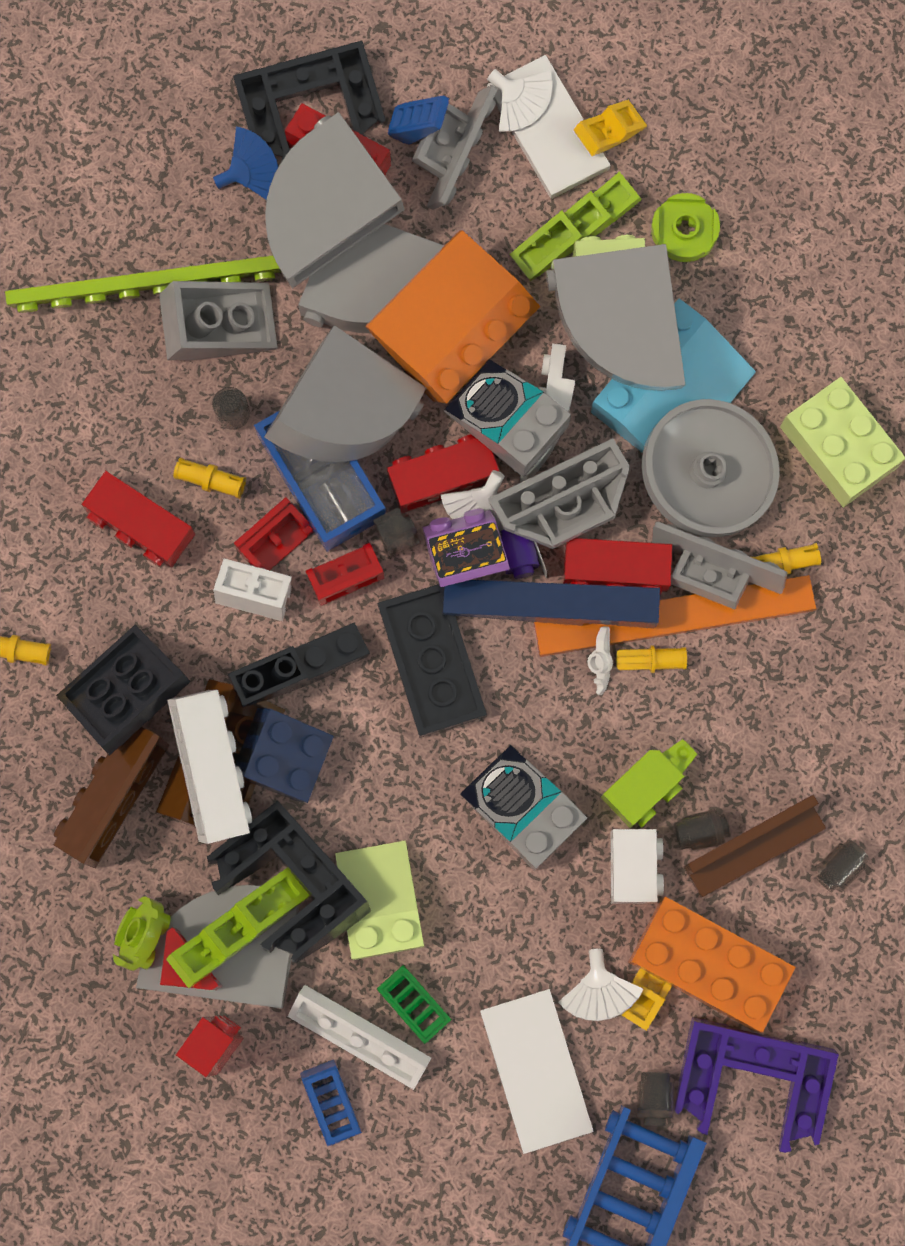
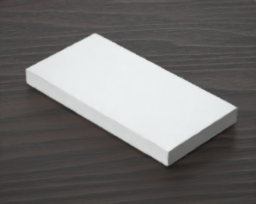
[487,55,610,199]
[480,989,594,1154]

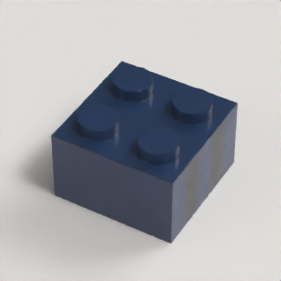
[235,708,334,803]

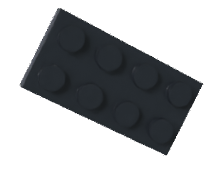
[377,584,487,738]

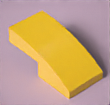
[573,99,647,156]
[621,969,672,1031]

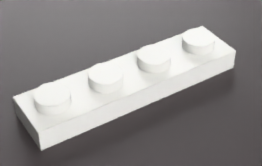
[287,985,431,1090]

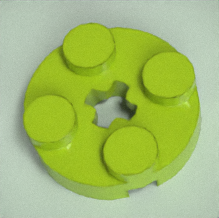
[651,193,720,262]
[113,897,171,971]

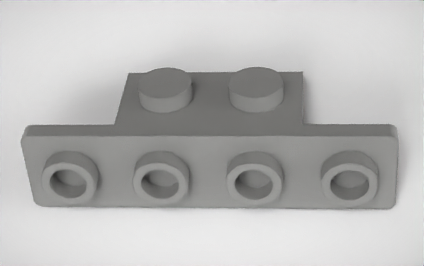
[412,85,497,210]
[652,521,787,609]

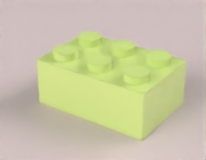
[780,377,905,508]

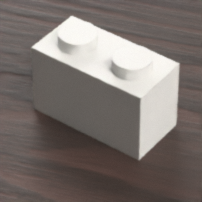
[610,829,664,904]

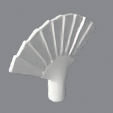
[487,69,553,132]
[441,470,505,534]
[558,949,643,1021]

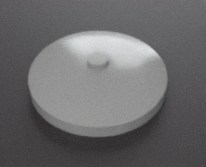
[642,399,779,537]

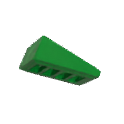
[376,965,452,1044]

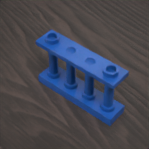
[562,1105,707,1246]

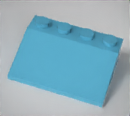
[591,298,756,453]

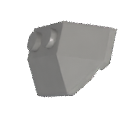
[488,438,630,549]

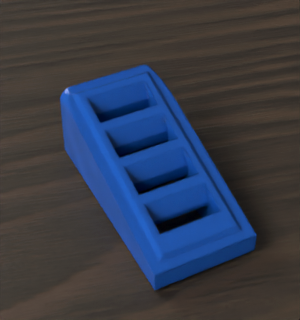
[388,95,449,145]
[300,1059,362,1147]

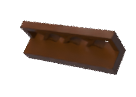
[683,794,826,898]

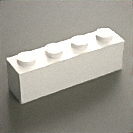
[167,690,252,844]

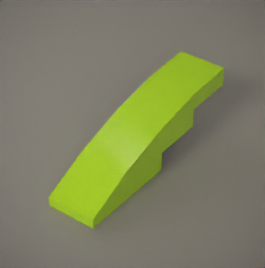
[509,171,642,281]
[166,868,310,988]

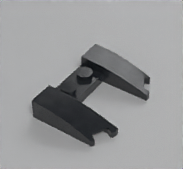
[233,40,386,160]
[207,800,371,963]

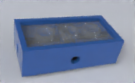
[254,411,387,552]

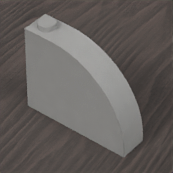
[265,112,405,289]
[298,224,444,333]
[546,244,685,391]
[264,325,426,462]
[136,885,299,1008]

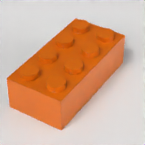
[628,896,796,1033]

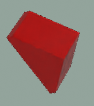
[160,927,222,991]

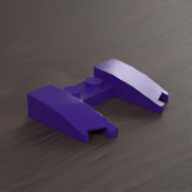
[674,1017,839,1153]

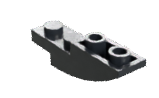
[227,622,370,707]

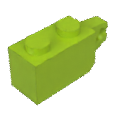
[601,739,697,828]

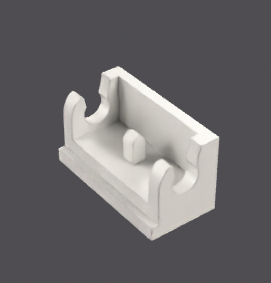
[213,558,292,621]

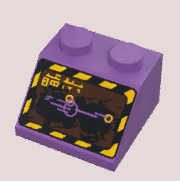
[422,509,510,587]

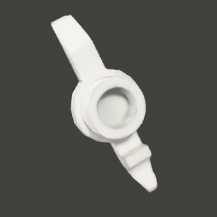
[587,626,613,695]

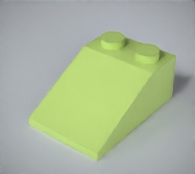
[335,840,424,960]

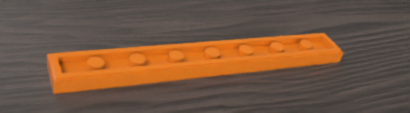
[534,575,816,657]

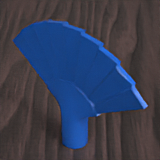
[213,126,278,200]

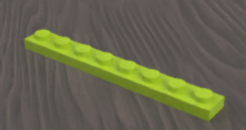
[5,255,281,313]

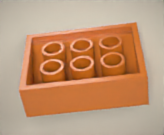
[365,230,541,404]

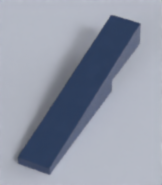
[442,580,660,629]

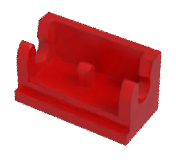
[234,497,314,571]
[305,543,385,606]

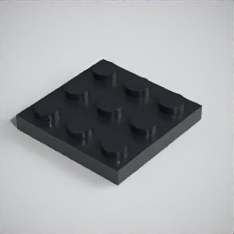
[56,624,191,756]

